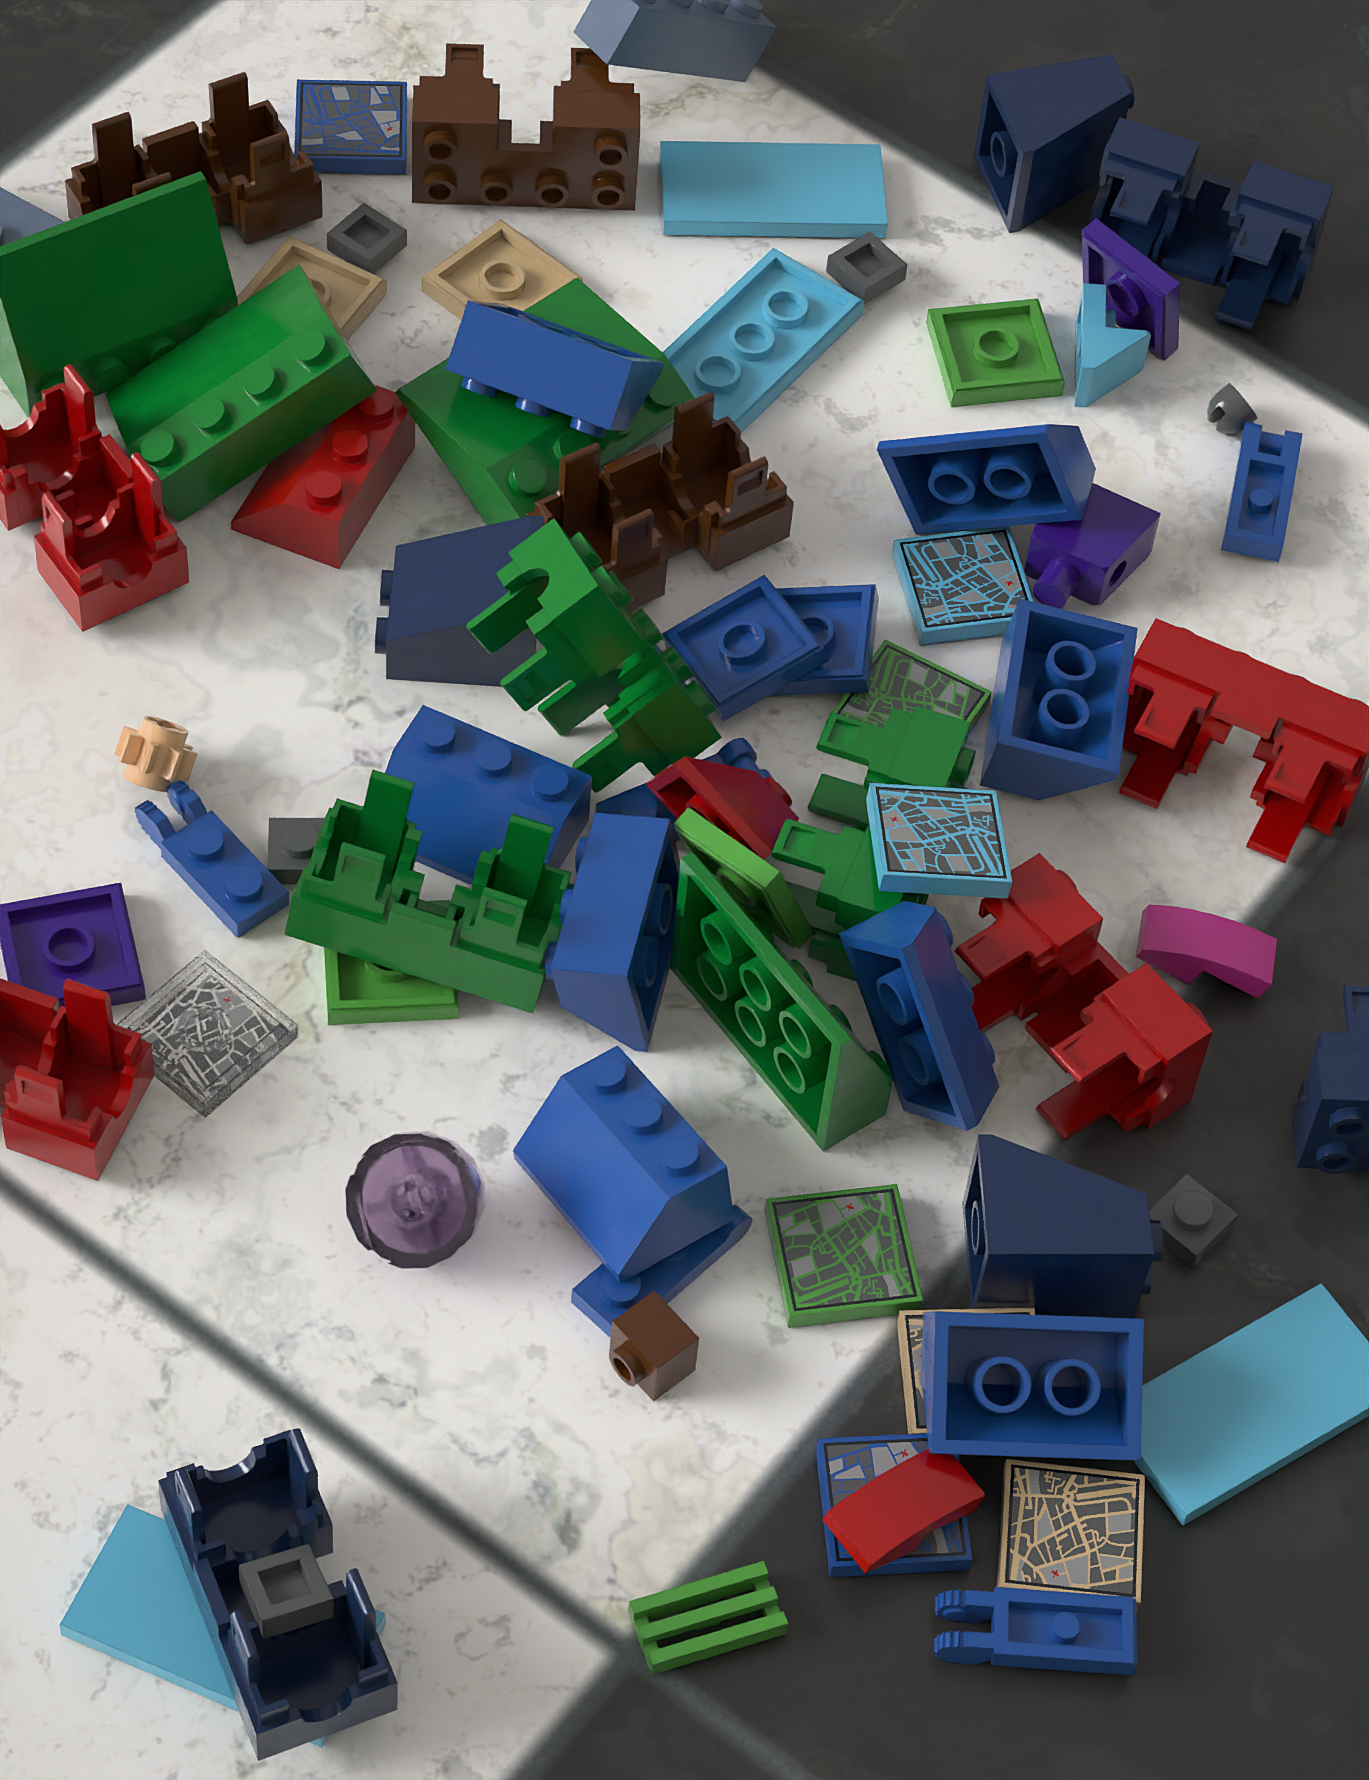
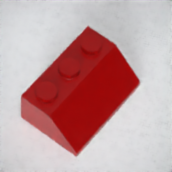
[231,385,415,569]

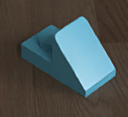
[1074,283,1151,407]

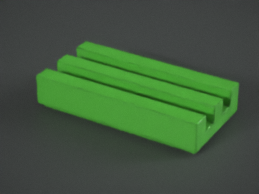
[628,1561,788,1675]

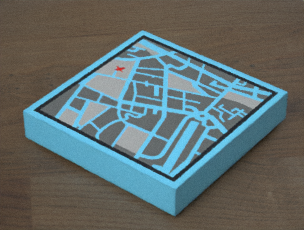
[892,526,1034,645]
[866,783,1012,899]

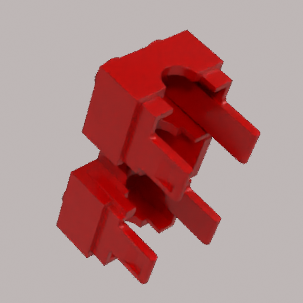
[0,364,189,632]
[1119,618,1369,864]
[954,853,1213,1141]
[0,978,155,1181]

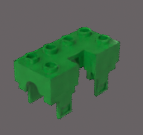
[466,518,722,793]
[771,705,976,981]
[284,770,574,1013]

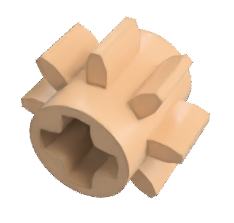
[114,716,198,792]

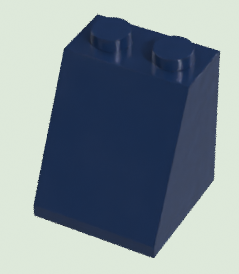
[974,54,1135,233]
[375,515,544,687]
[962,1134,1163,1319]

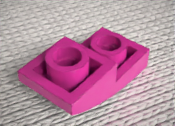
[1136,904,1277,998]

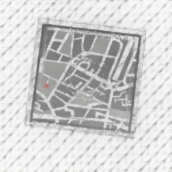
[116,950,298,1118]

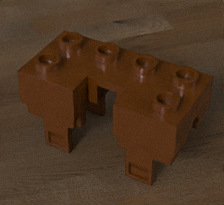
[412,43,640,210]
[65,72,323,245]
[526,392,794,611]

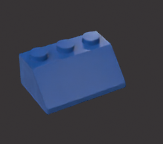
[445,300,664,438]
[877,424,1096,534]
[979,599,1138,800]
[385,705,592,885]
[545,812,681,1052]
[839,901,1000,1131]
[513,1045,734,1283]
[921,1311,1144,1461]

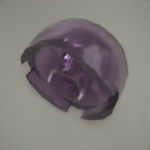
[345,1131,486,1269]

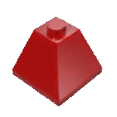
[646,756,800,860]

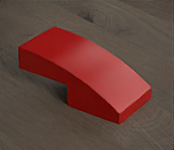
[822,1448,986,1574]

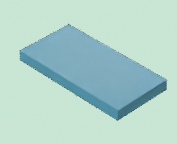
[659,141,888,238]
[663,248,865,433]
[1133,1283,1369,1526]
[59,1504,386,1748]

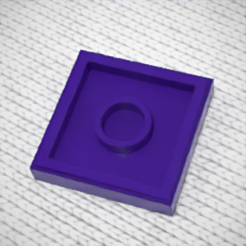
[1082,218,1180,361]
[0,882,146,1009]

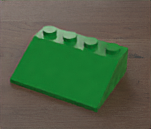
[0,171,238,418]
[105,264,378,523]
[395,278,695,525]
[670,852,893,1152]

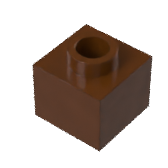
[609,1291,699,1402]

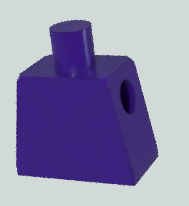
[1024,483,1161,608]

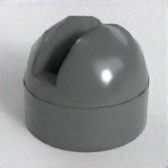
[1207,383,1258,434]

